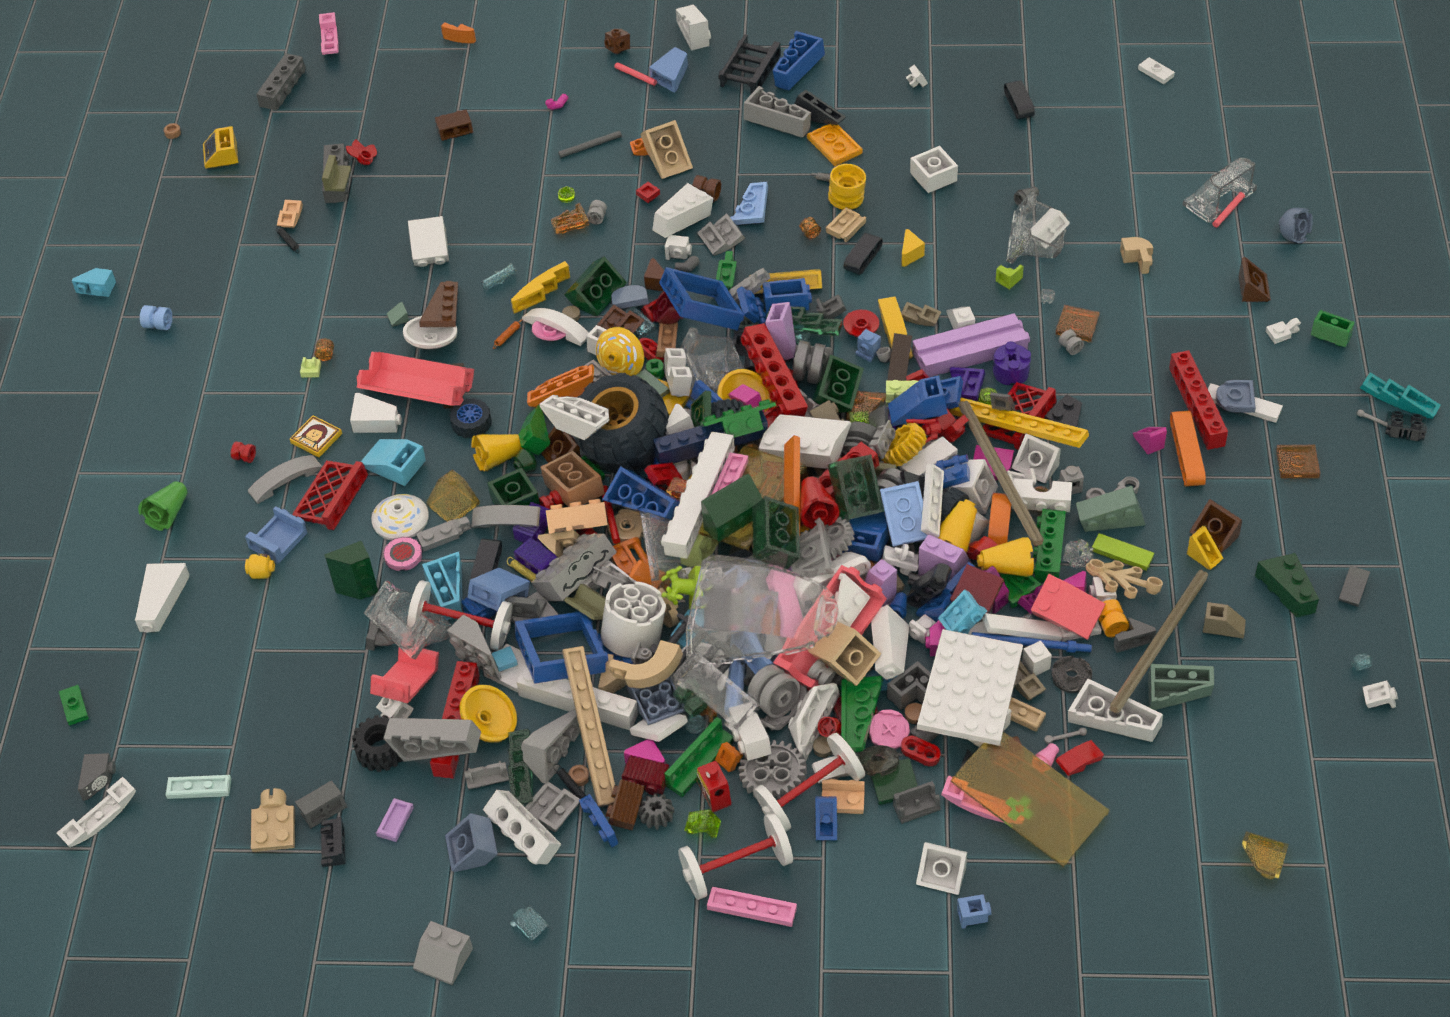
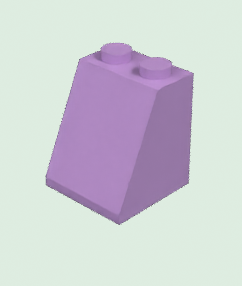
[918,534,971,582]

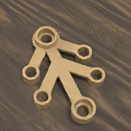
[1086,559,1163,599]

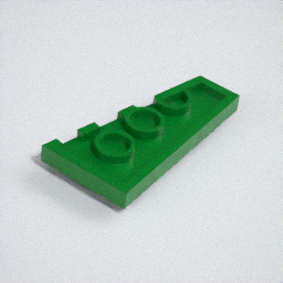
[841,676,883,752]

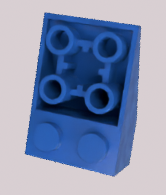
[888,375,948,426]
[842,506,890,562]

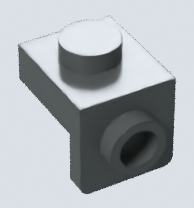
[816,294,847,321]

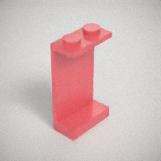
[370,643,439,703]

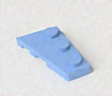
[731,182,768,225]

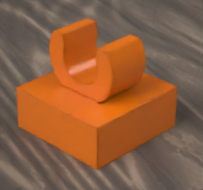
[715,742,743,772]

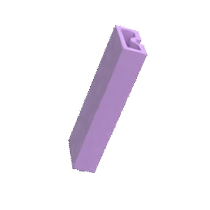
[912,313,1030,377]

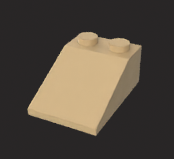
[640,120,693,179]

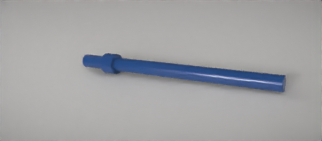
[971,632,1092,653]

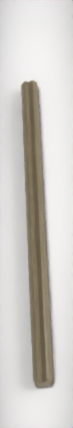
[959,401,1044,546]
[1109,570,1208,714]

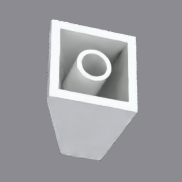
[408,216,449,267]
[942,459,998,514]

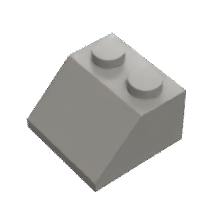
[413,921,473,985]

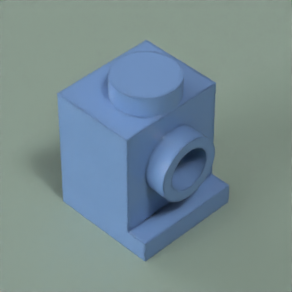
[855,329,881,362]
[957,894,991,928]

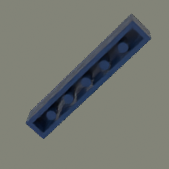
[653,410,768,464]

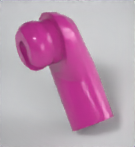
[545,94,569,110]

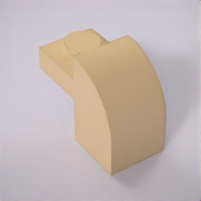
[1120,237,1153,274]

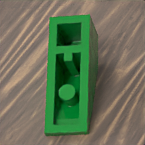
[518,404,550,455]

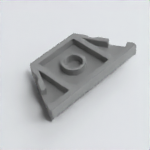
[788,518,834,578]

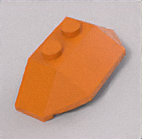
[527,364,594,407]

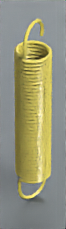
[507,557,536,582]

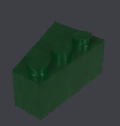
[1255,553,1319,618]

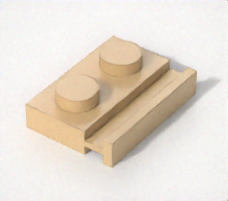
[826,208,866,242]

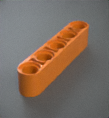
[1170,411,1206,487]

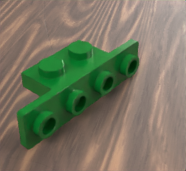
[700,399,776,438]

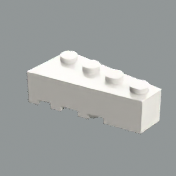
[652,183,713,238]

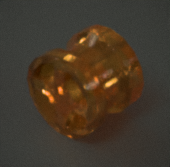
[800,217,821,239]
[314,338,334,361]

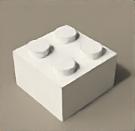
[910,146,958,193]

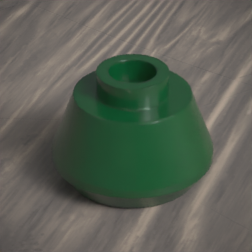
[513,449,537,473]

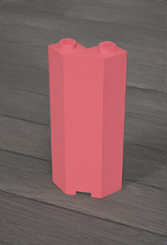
[357,352,474,406]
[773,565,887,691]

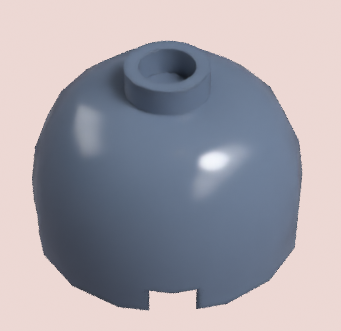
[1279,208,1313,243]

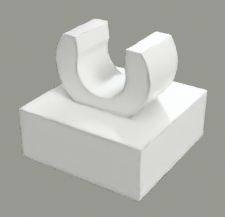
[906,65,928,88]

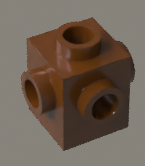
[604,29,630,54]

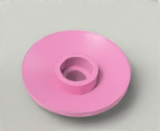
[532,321,566,341]

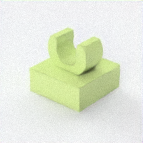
[300,357,321,377]

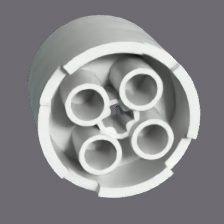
[601,581,666,658]

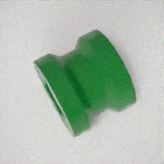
[646,359,665,380]

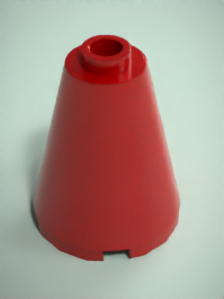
[800,477,840,529]

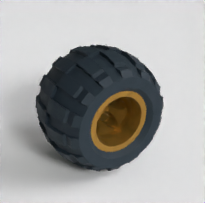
[575,373,669,473]

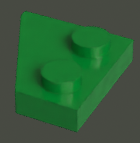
[999,573,1041,609]

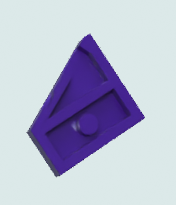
[950,367,985,401]

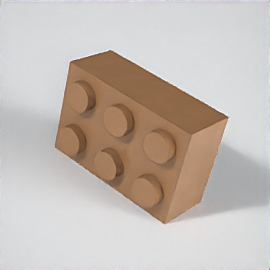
[540,451,605,507]

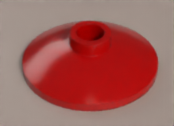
[843,310,879,337]

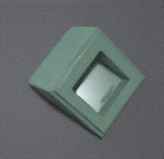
[387,302,409,327]

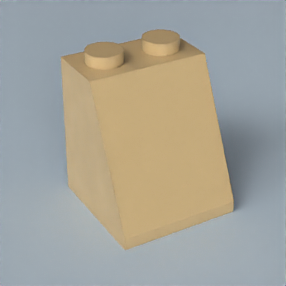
[808,619,882,686]

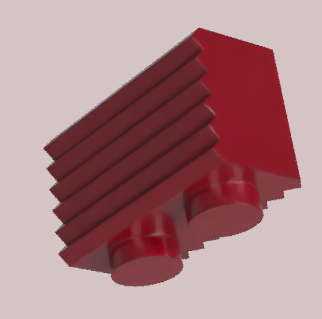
[622,755,670,795]

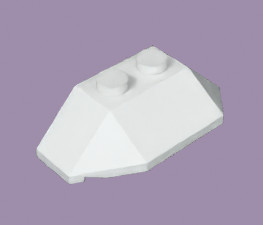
[540,395,609,440]
[788,683,840,761]

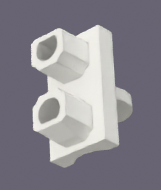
[883,544,918,576]

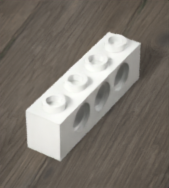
[483,790,562,865]

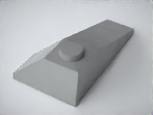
[521,709,580,784]

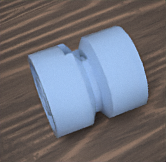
[140,305,172,330]

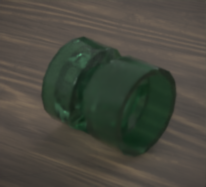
[673,678,711,718]

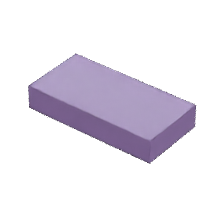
[376,798,414,842]

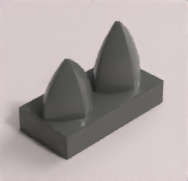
[366,606,399,651]

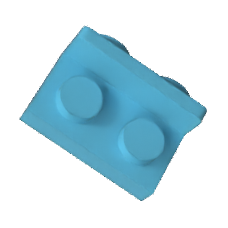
[938,590,987,634]

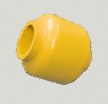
[245,554,275,579]

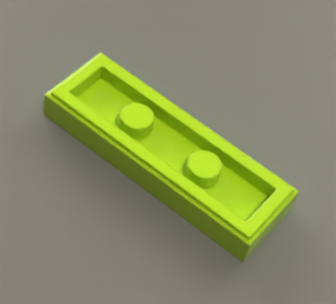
[1091,533,1154,571]

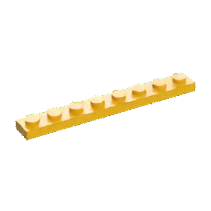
[949,398,1089,448]

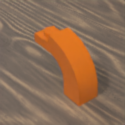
[988,493,1012,545]

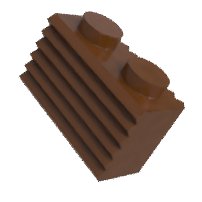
[435,109,473,141]
[606,779,645,831]

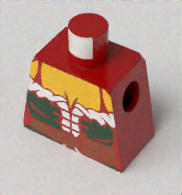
[696,761,732,813]

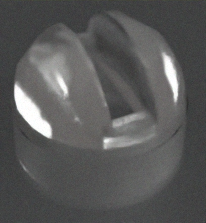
[1040,289,1055,304]

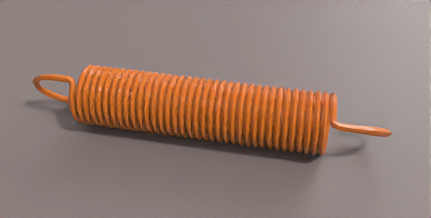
[493,319,522,349]

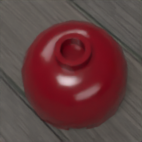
[653,291,684,325]

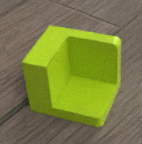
[996,264,1024,289]

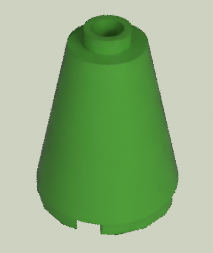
[138,481,188,531]

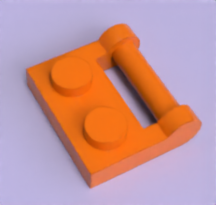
[611,537,655,575]

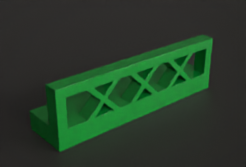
[665,717,734,797]

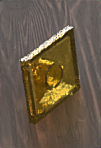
[426,469,480,522]
[1242,831,1289,879]

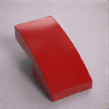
[1056,740,1104,776]

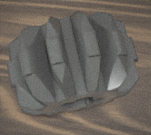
[638,793,674,830]

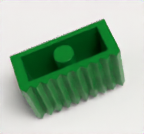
[1311,310,1355,347]

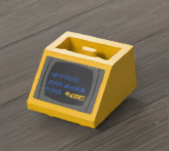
[203,126,238,168]

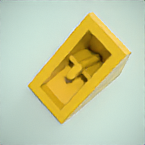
[901,229,925,267]
[1187,526,1224,570]

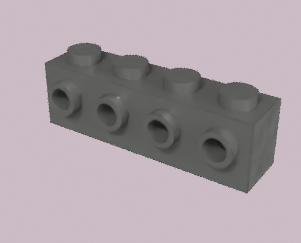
[256,53,306,110]
[322,143,349,203]

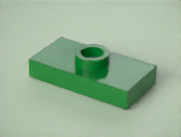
[59,685,89,726]

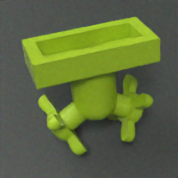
[661,565,704,611]

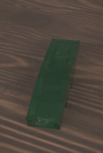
[766,306,843,336]
[508,729,534,804]

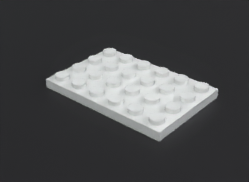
[917,629,1023,746]

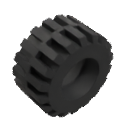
[352,715,403,772]

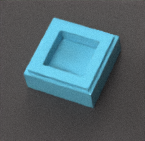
[492,646,518,672]

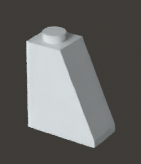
[350,393,401,433]

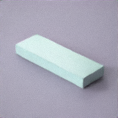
[166,775,231,799]

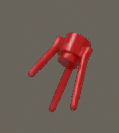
[906,418,941,443]

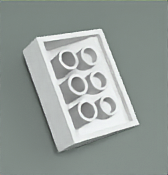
[759,414,851,469]

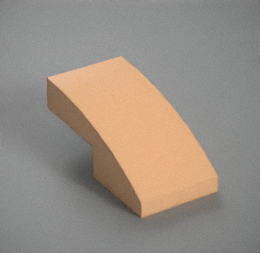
[277,200,303,228]

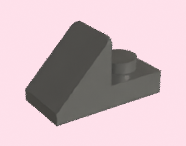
[1113,618,1156,653]

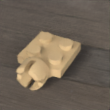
[251,788,295,852]

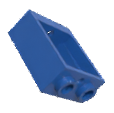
[762,278,812,314]

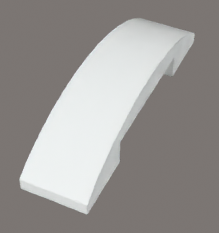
[522,308,589,346]
[57,777,136,847]

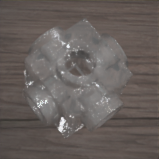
[1063,539,1094,569]

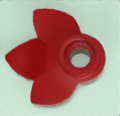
[346,139,377,165]

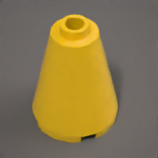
[471,434,524,472]
[938,499,977,553]
[977,537,1034,577]

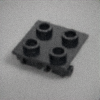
[1385,410,1427,442]

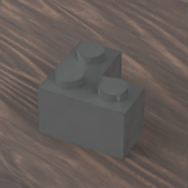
[887,661,931,710]

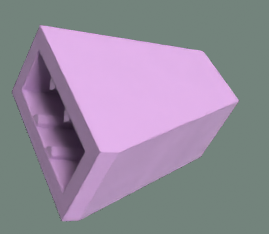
[765,302,796,360]
[865,559,897,607]

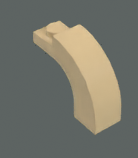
[609,640,683,688]

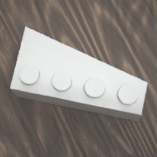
[1068,679,1163,742]

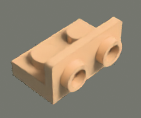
[822,779,865,814]

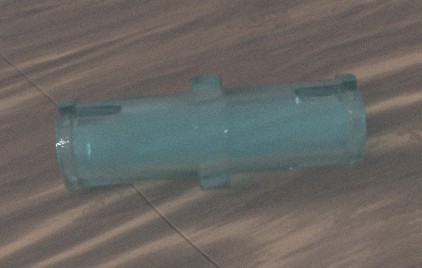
[481,264,517,291]

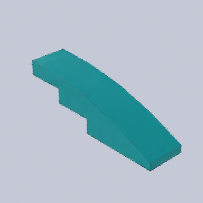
[1360,372,1441,419]

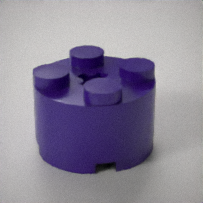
[993,341,1031,385]

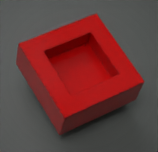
[636,182,660,203]

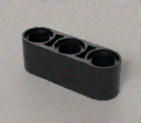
[1004,80,1035,119]
[843,232,883,275]
[470,538,502,580]
[907,563,952,608]

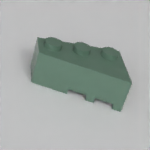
[1076,486,1145,532]
[1148,664,1214,710]

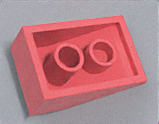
[1031,574,1106,640]

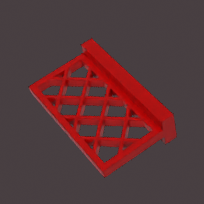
[983,382,1057,450]
[292,461,368,530]

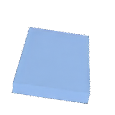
[880,481,928,547]

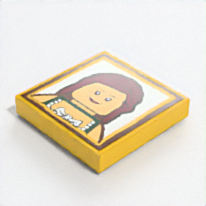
[289,415,342,458]

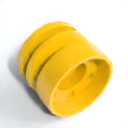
[828,164,866,210]

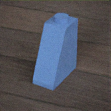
[649,47,688,93]

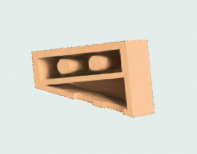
[546,499,608,534]

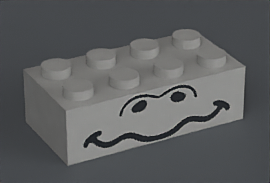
[531,533,617,601]

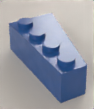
[773,31,825,90]
[602,466,680,520]

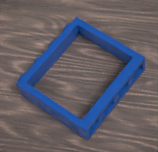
[659,267,744,330]
[515,612,608,684]

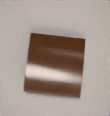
[597,305,644,334]

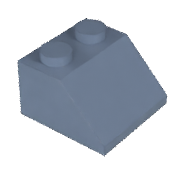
[445,813,498,872]

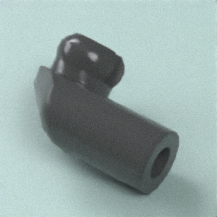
[675,256,700,272]

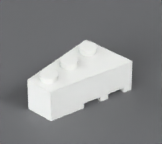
[676,5,711,51]

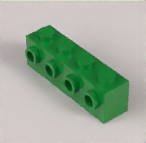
[1033,509,1066,583]

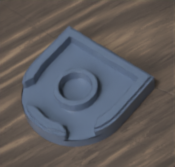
[611,285,649,309]
[1216,380,1256,413]

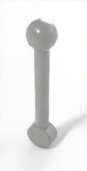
[1357,410,1387,427]
[1045,728,1087,745]

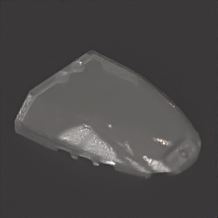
[686,555,839,664]

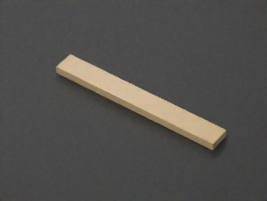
[562,646,615,808]

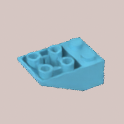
[361,439,426,486]

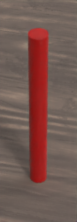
[602,485,620,544]

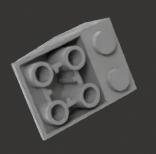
[447,615,501,680]

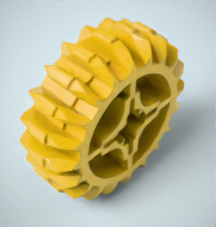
[879,423,927,467]

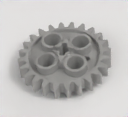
[792,517,854,560]
[739,740,807,799]

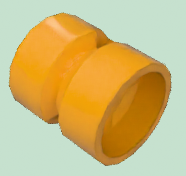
[1098,599,1129,637]

